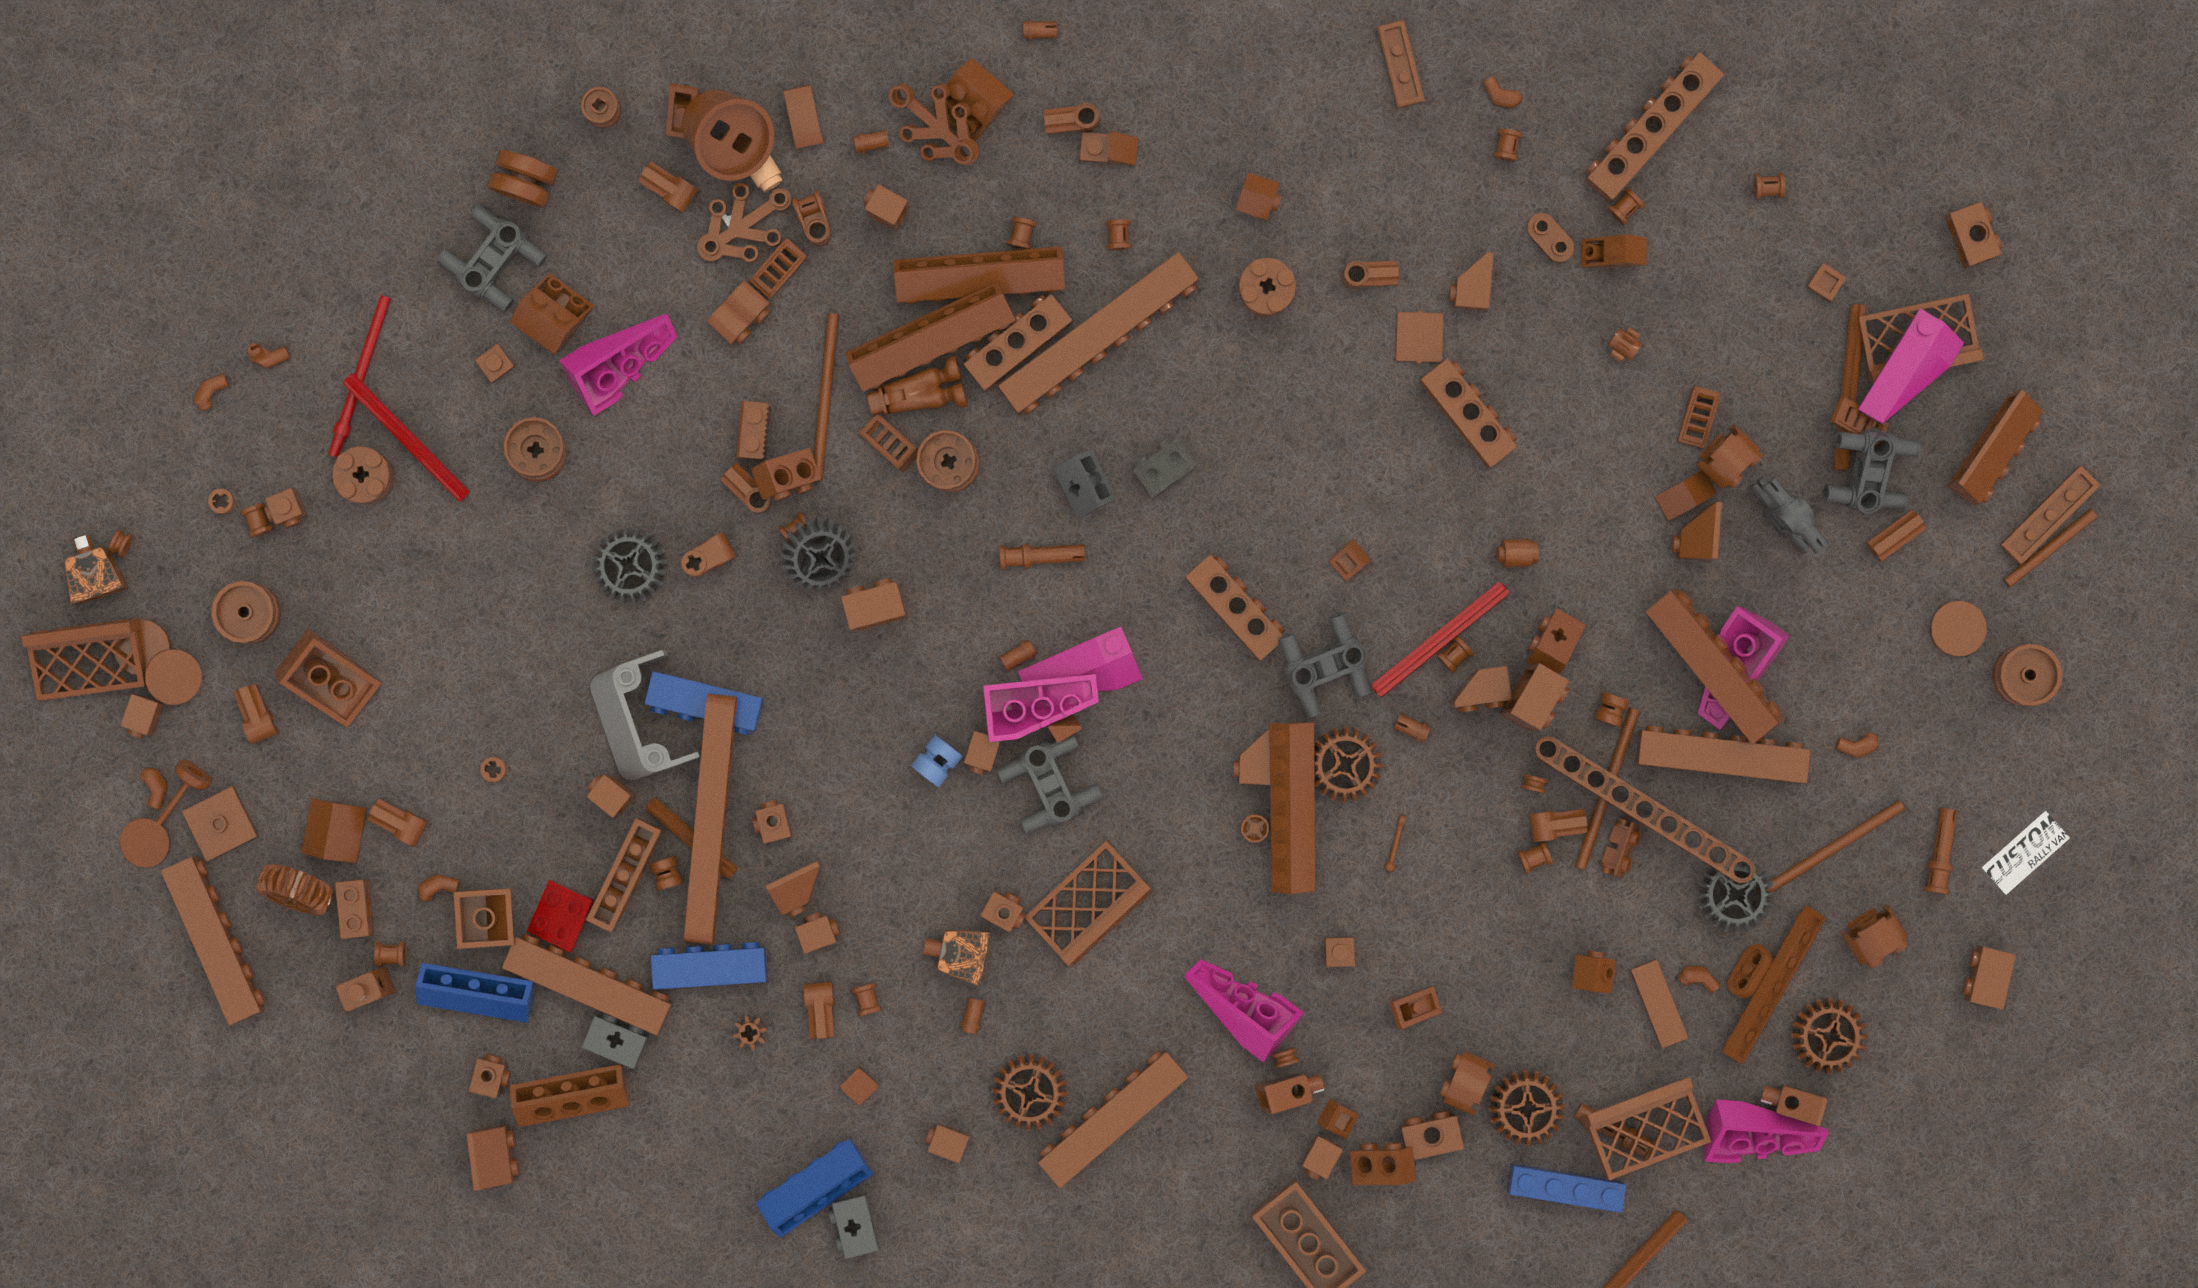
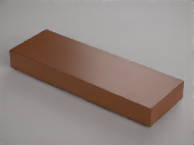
[1377,20,1425,109]
[1630,959,1688,1048]

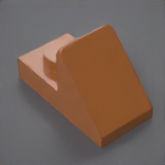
[665,83,700,139]
[1080,131,1138,166]
[1390,986,1442,1030]

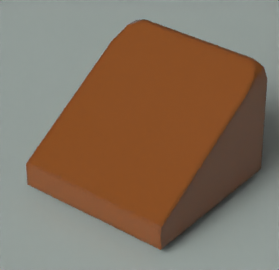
[1328,539,1371,582]
[1047,715,1082,743]
[839,1066,879,1106]
[1317,1099,1360,1139]

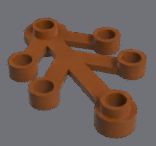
[889,83,979,165]
[697,183,792,263]

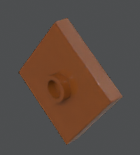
[182,786,259,862]

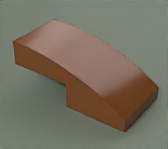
[783,84,823,149]

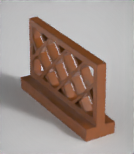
[1857,294,1984,383]
[21,617,146,701]
[1024,841,1153,968]
[1580,1077,1711,1181]

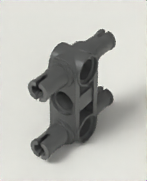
[437,204,548,312]
[1822,428,1921,514]
[1749,477,1829,554]
[1278,612,1372,718]
[996,735,1103,834]

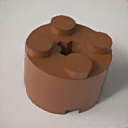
[1238,258,1296,318]
[1695,424,1763,488]
[332,446,394,505]
[1841,905,1908,968]
[1440,1051,1496,1116]

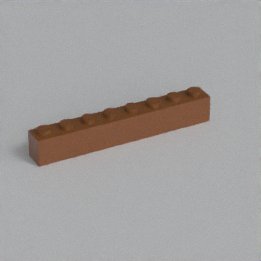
[998,252,1199,415]

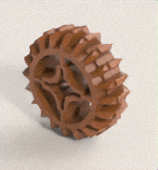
[1314,727,1383,803]
[256,864,334,916]
[1790,998,1868,1074]
[992,1054,1068,1131]
[1488,1069,1565,1147]

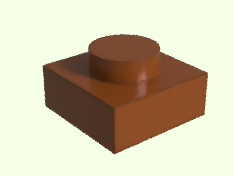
[1806,263,1847,302]
[475,344,515,383]

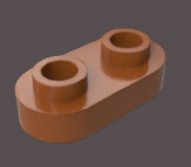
[1527,213,1574,263]
[1728,944,1772,999]

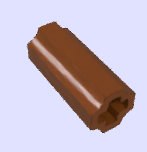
[1866,509,1927,562]

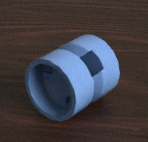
[910,734,963,787]

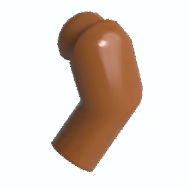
[1482,76,1522,108]
[247,343,291,368]
[193,373,230,411]
[1835,733,1878,758]
[140,768,168,809]
[418,874,460,902]
[1678,966,1721,994]

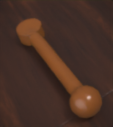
[1384,814,1406,872]

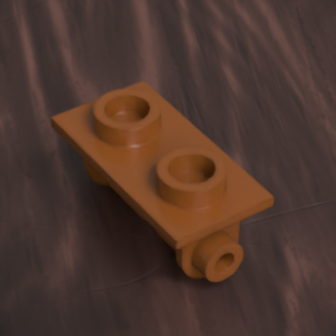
[1600,818,1642,879]

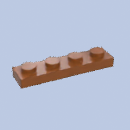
[2000,466,2101,565]

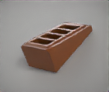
[749,238,807,299]
[1677,386,1721,449]
[1830,396,1889,448]
[859,413,918,473]

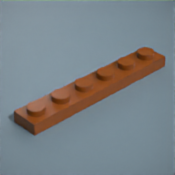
[1722,905,1826,1064]

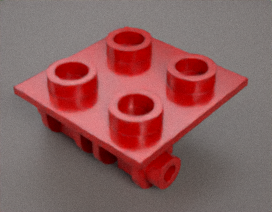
[527,880,594,953]

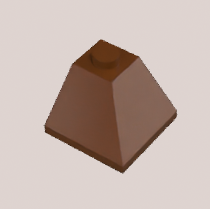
[1672,502,1722,561]
[766,860,823,917]

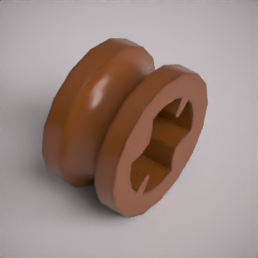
[208,488,236,514]
[108,530,133,558]
[480,757,507,782]
[1520,774,1548,794]
[1272,1047,1300,1068]

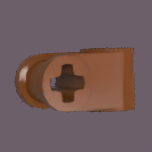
[792,190,832,247]
[681,532,737,577]

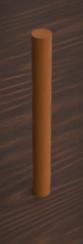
[2003,509,2097,588]

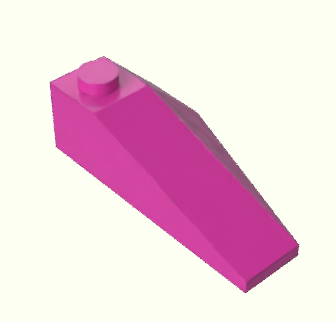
[1858,308,1964,424]
[559,314,677,416]
[1698,606,1790,730]
[1018,627,1143,691]
[982,674,1099,742]
[1184,959,1304,1063]
[1704,1099,1829,1163]

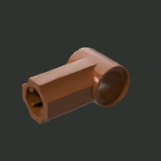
[1044,103,1101,135]
[638,161,698,213]
[1341,261,1399,289]
[720,462,772,514]
[233,684,279,744]
[367,798,428,847]
[1529,809,1587,842]
[804,981,835,1039]

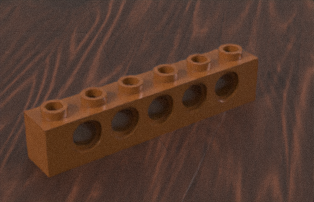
[1585,52,1725,203]

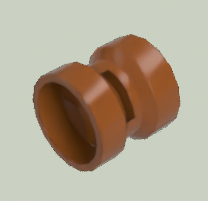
[1594,692,1629,728]
[1240,814,1269,843]
[649,856,684,891]

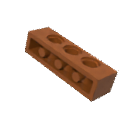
[963,294,1073,392]
[1419,358,1517,469]
[1185,554,1285,661]
[586,817,664,933]
[510,1064,630,1127]

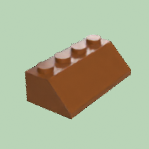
[1947,389,2043,506]

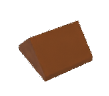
[301,798,367,863]

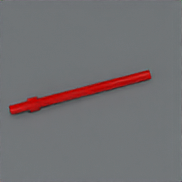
[328,295,391,458]

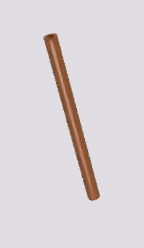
[813,313,839,482]
[1575,707,1640,870]
[1756,800,1905,894]

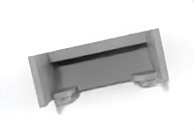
[590,650,701,781]

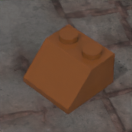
[454,888,515,949]
[467,1124,519,1191]

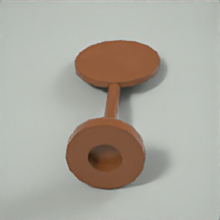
[120,759,212,868]

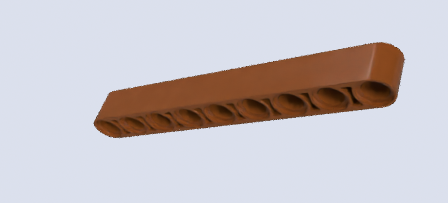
[684,693,737,945]
[1535,736,1755,883]

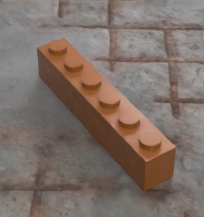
[894,246,1065,304]
[845,281,1016,391]
[1646,588,1784,744]
[1270,721,1315,894]
[1635,726,1811,783]
[161,856,266,1026]
[502,933,673,1035]
[1038,1050,1189,1188]

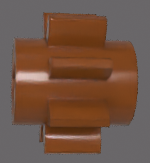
[1607,327,1642,362]
[732,1015,768,1050]

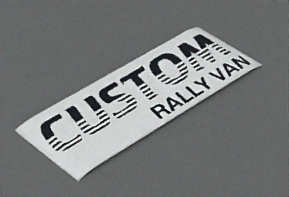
[1982,811,2070,895]

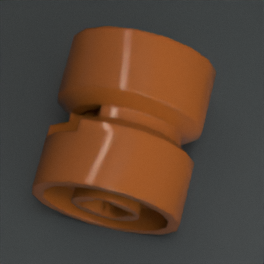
[581,87,622,129]

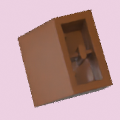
[931,58,1014,142]
[510,273,595,355]
[1450,666,1512,712]

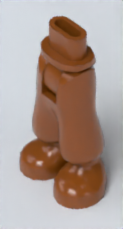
[867,355,968,415]

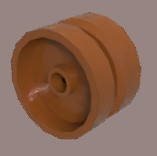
[487,150,558,208]
[211,581,281,644]
[1992,644,2063,706]

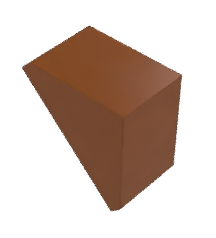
[1655,471,1717,521]

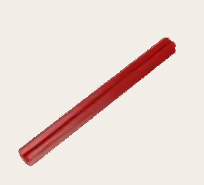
[343,373,470,502]
[1371,582,1509,697]

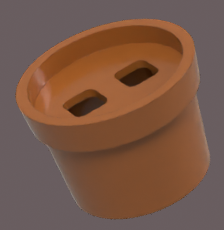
[682,89,775,181]

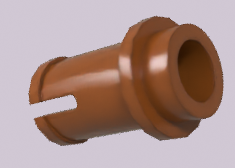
[1022,19,1057,41]
[853,129,889,155]
[1000,639,1037,671]
[1394,713,1431,743]
[959,997,985,1034]

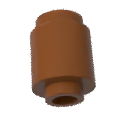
[1496,539,1539,568]

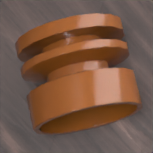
[504,417,567,482]
[916,430,981,493]

